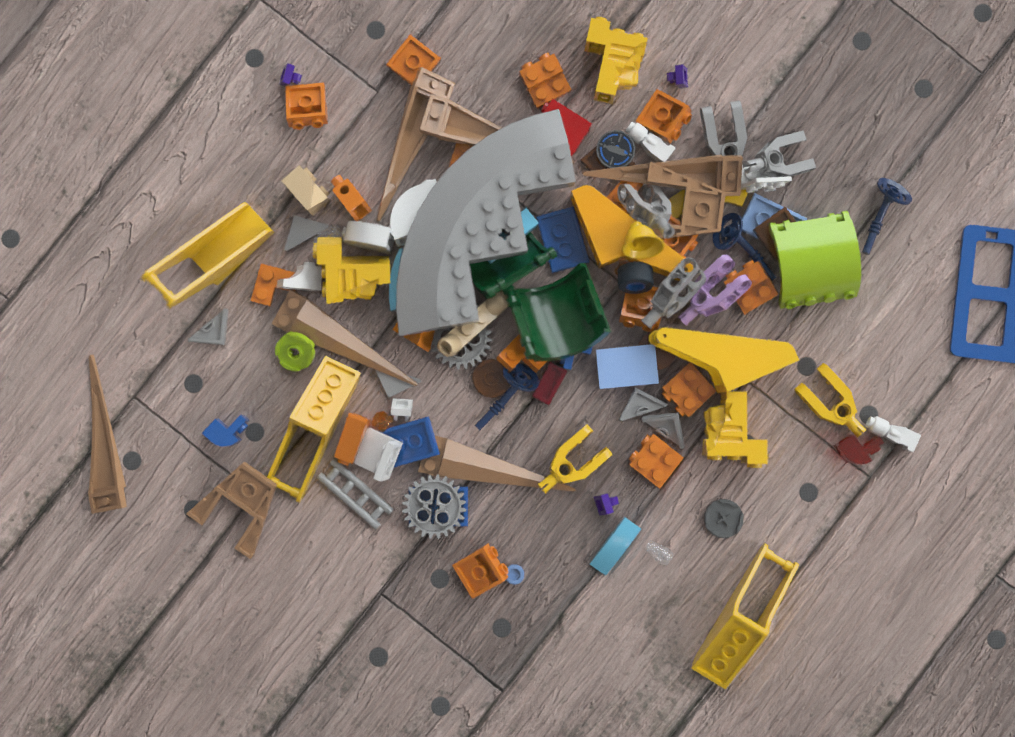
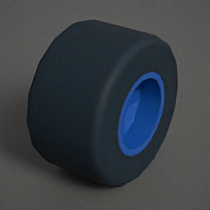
[617,262,654,294]

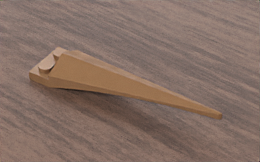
[376,67,455,221]
[419,94,574,164]
[582,155,743,196]
[272,289,418,386]
[88,355,127,514]
[418,435,576,491]

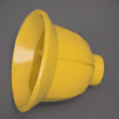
[622,222,664,259]

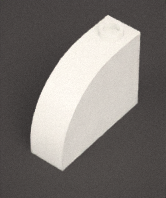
[390,179,437,247]
[342,221,394,255]

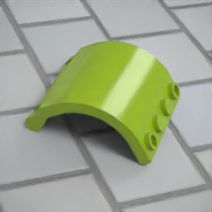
[769,211,861,309]

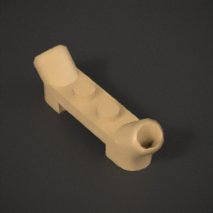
[437,291,508,357]

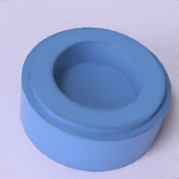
[506,564,524,585]

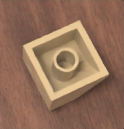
[282,165,330,216]

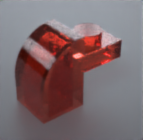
[834,435,884,464]

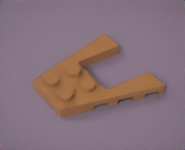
[646,162,726,239]
[186,462,277,559]

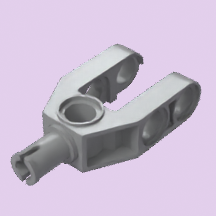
[700,100,747,156]
[743,131,816,178]
[617,184,675,238]
[641,258,706,329]

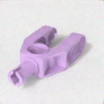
[678,254,752,326]

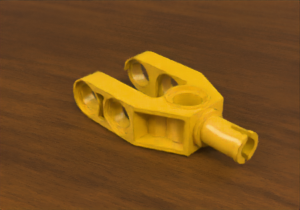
[794,363,866,438]
[537,424,612,494]

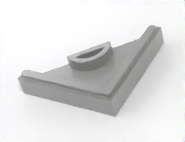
[284,216,329,252]
[188,309,229,345]
[375,370,421,398]
[619,388,668,421]
[642,413,685,449]

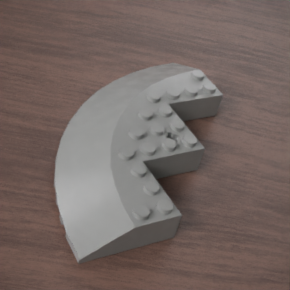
[396,109,576,336]

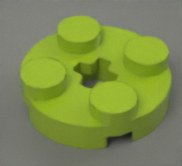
[275,332,315,372]

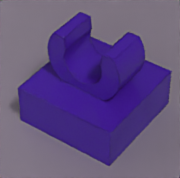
[279,63,302,86]
[667,64,688,89]
[594,493,619,516]

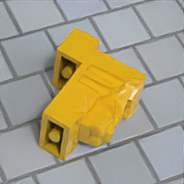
[584,17,648,104]
[313,237,390,304]
[702,392,768,468]

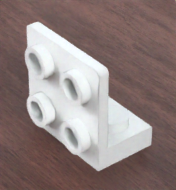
[741,165,792,193]
[354,428,403,482]

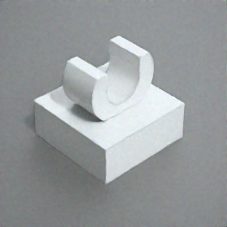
[391,398,413,422]

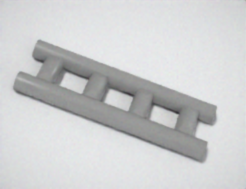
[317,458,394,530]

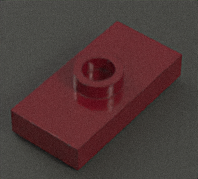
[532,362,567,405]

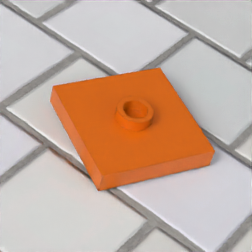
[386,34,441,86]

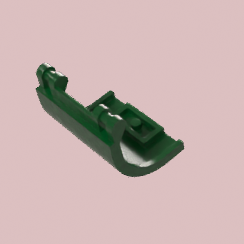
[469,232,557,299]
[503,263,611,361]

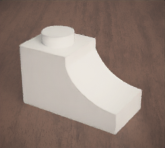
[277,262,322,292]

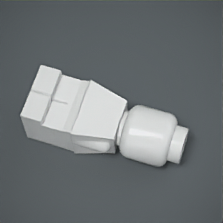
[625,122,676,162]
[865,416,921,452]

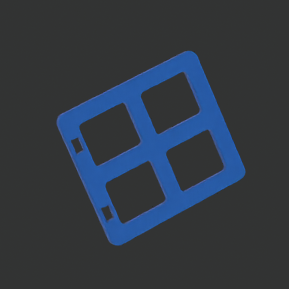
[950,225,1015,364]

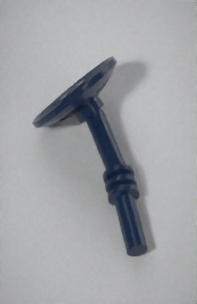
[862,178,912,255]
[713,213,776,281]
[474,363,540,431]

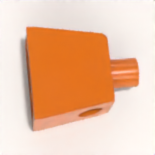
[331,175,372,221]

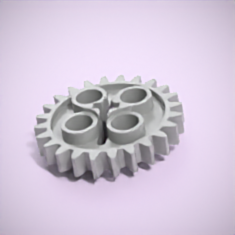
[431,324,492,370]
[402,474,466,539]

